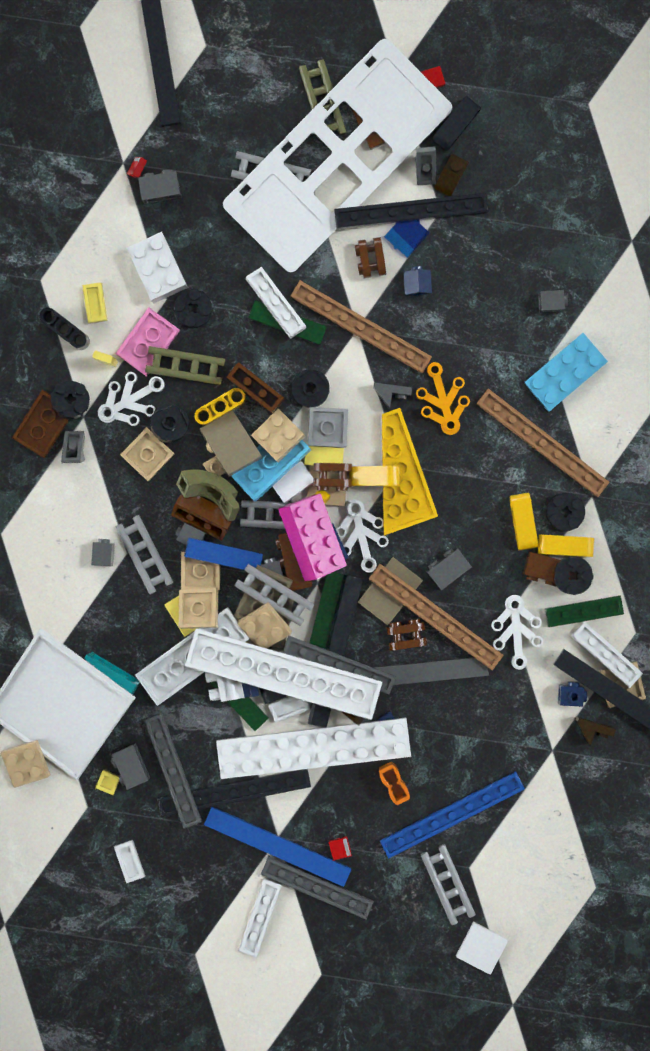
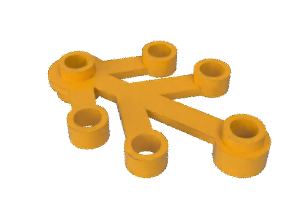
[416,362,470,435]

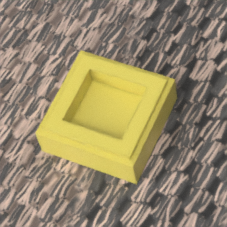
[96,769,120,795]

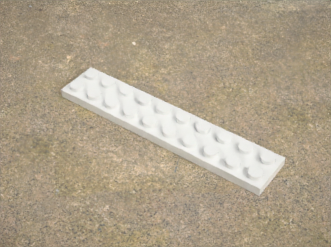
[185,629,382,720]
[216,718,411,779]

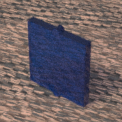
[384,220,430,258]

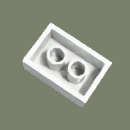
[127,232,188,304]

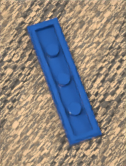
[184,538,263,570]

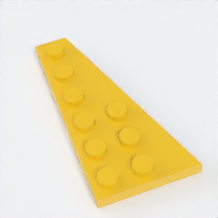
[381,408,438,536]

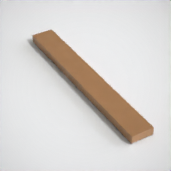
[290,280,432,374]
[476,389,610,497]
[369,564,504,671]

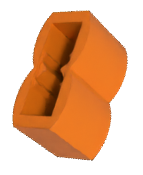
[379,761,410,805]

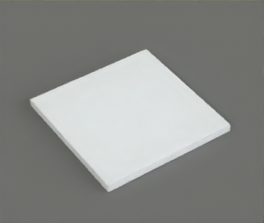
[0,628,136,780]

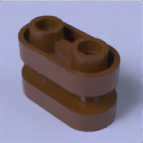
[355,237,386,279]
[313,463,352,491]
[386,619,427,650]

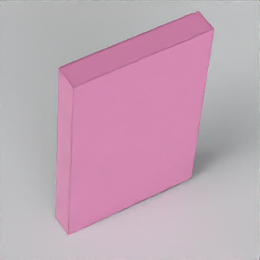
[115,308,180,376]

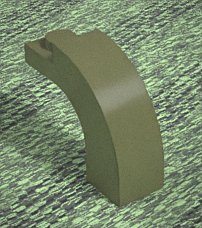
[176,470,240,521]

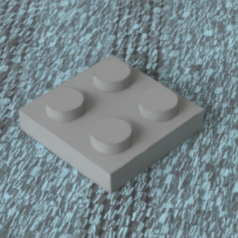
[308,407,348,448]

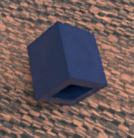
[404,266,432,296]
[558,682,587,707]

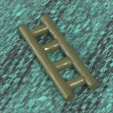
[299,59,347,135]
[145,346,225,385]

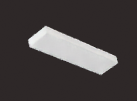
[246,267,306,339]
[572,622,643,688]
[239,878,282,957]

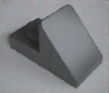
[415,147,436,185]
[373,383,412,409]
[61,431,85,463]

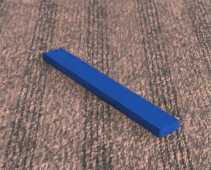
[380,771,525,859]
[204,807,351,887]

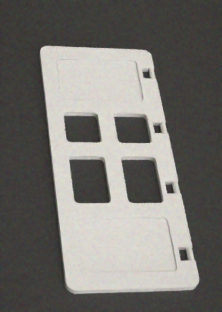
[223,39,452,272]

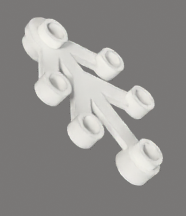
[98,372,165,426]
[336,499,389,572]
[491,595,543,670]

